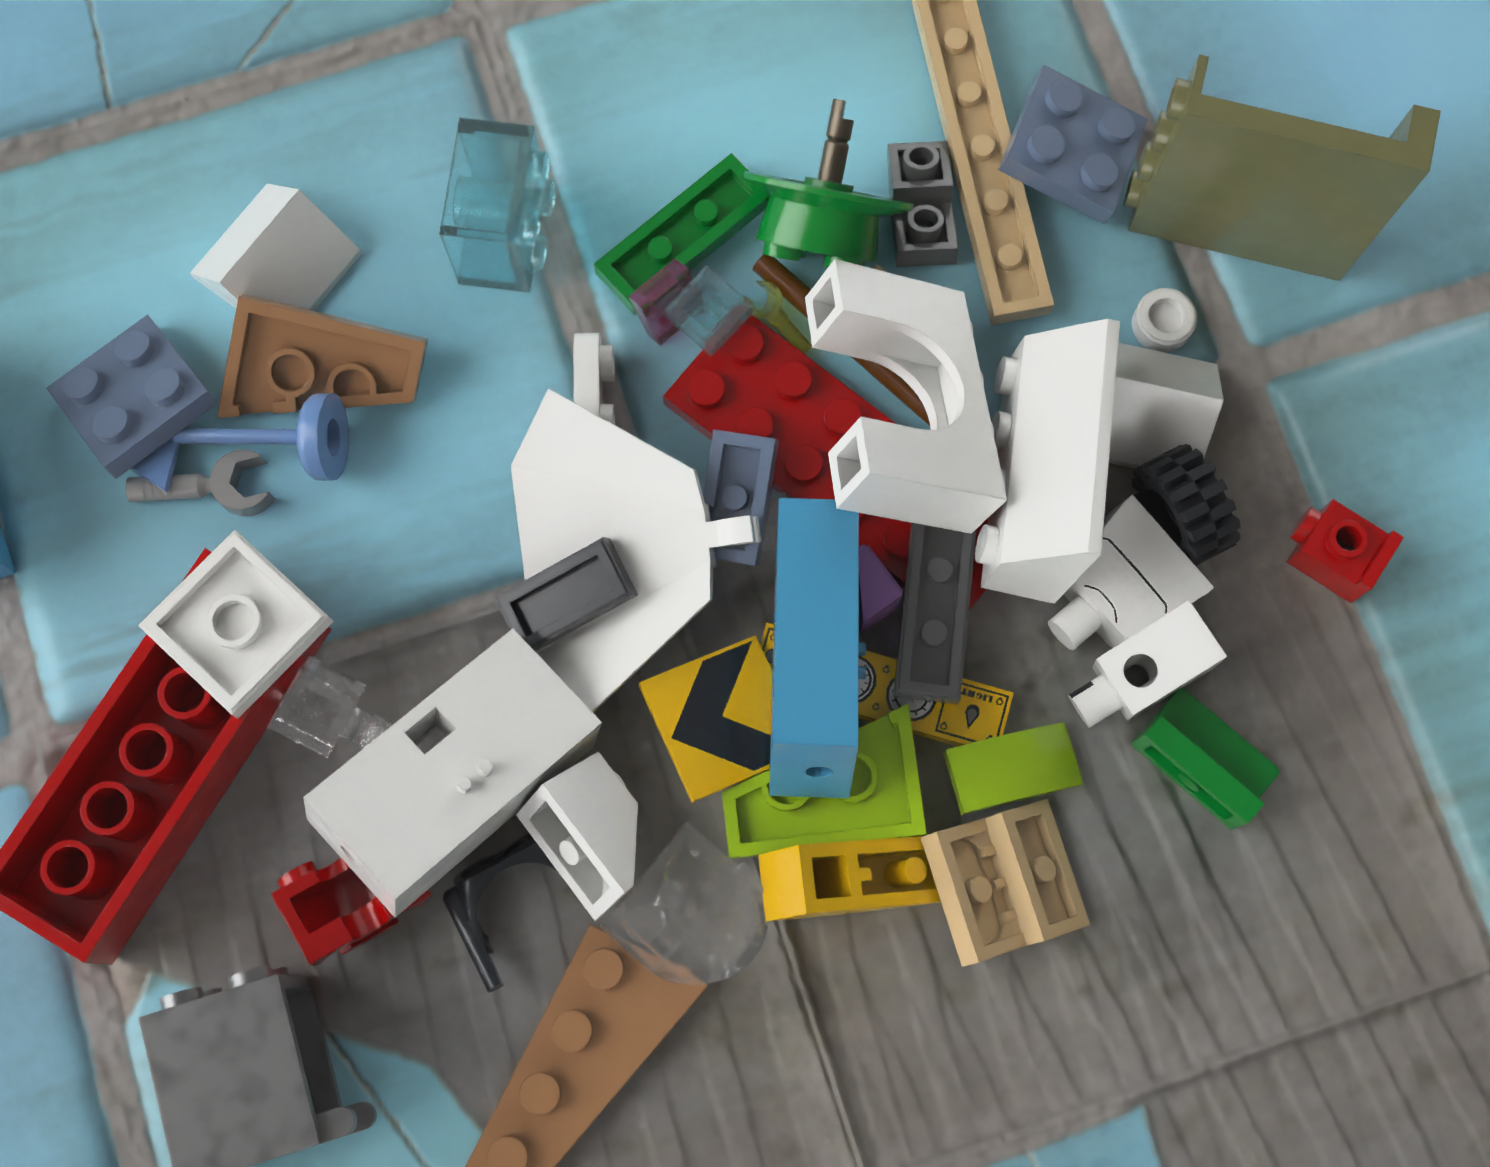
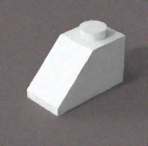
[516,751,638,921]

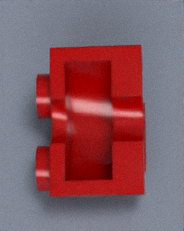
[270,858,431,966]

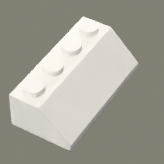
[975,318,1120,604]

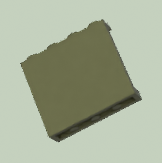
[1123,54,1441,281]

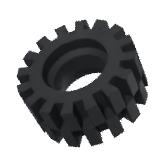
[1132,444,1241,566]

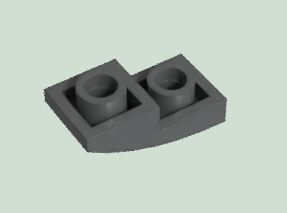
[887,141,958,267]

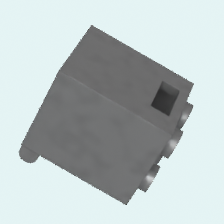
[138,965,377,1167]

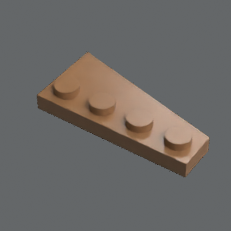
[465,924,709,1167]

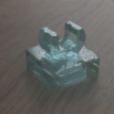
[664,265,753,357]

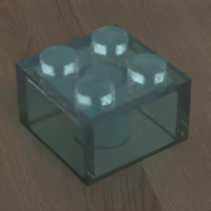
[439,117,555,293]

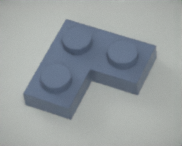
[702,429,779,566]

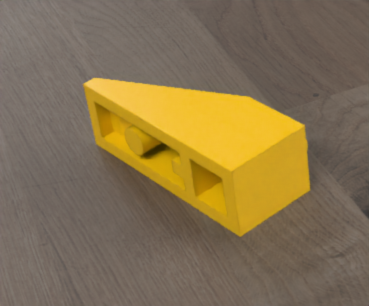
[758,836,941,922]

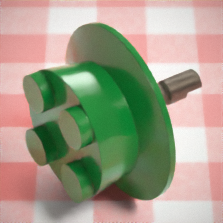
[742,99,914,267]

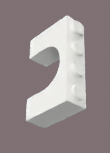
[805,259,1007,534]

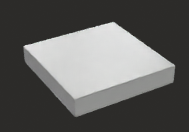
[138,530,334,719]

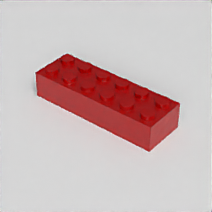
[0,548,332,965]

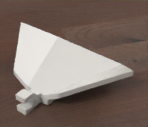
[511,389,761,713]

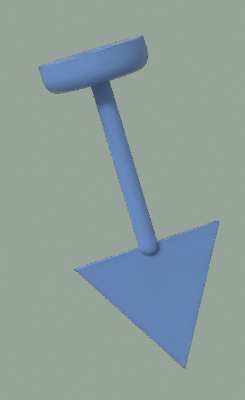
[80,393,349,494]

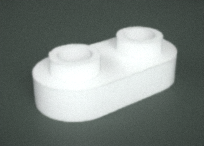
[573,333,615,425]

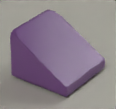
[859,544,903,633]

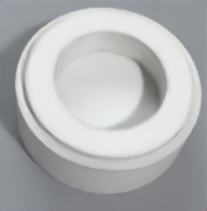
[1132,288,1197,353]

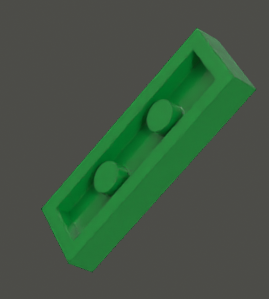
[594,153,770,316]

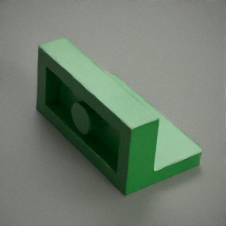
[1131,688,1279,830]

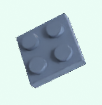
[998,65,1148,224]
[46,314,219,479]

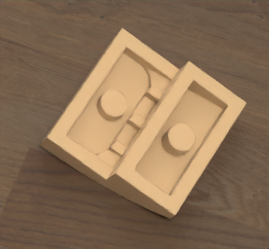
[920,799,1090,967]

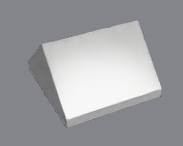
[190,184,362,311]
[1109,343,1224,469]

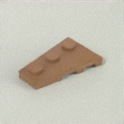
[217,294,428,418]

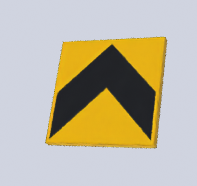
[638,635,772,803]

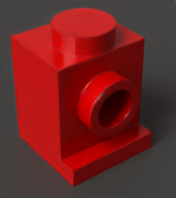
[1286,499,1404,603]

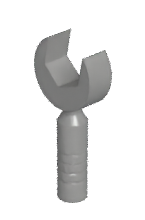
[126,450,275,516]

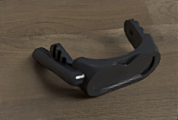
[443,833,581,993]

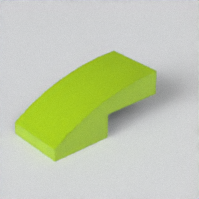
[943,722,1084,816]

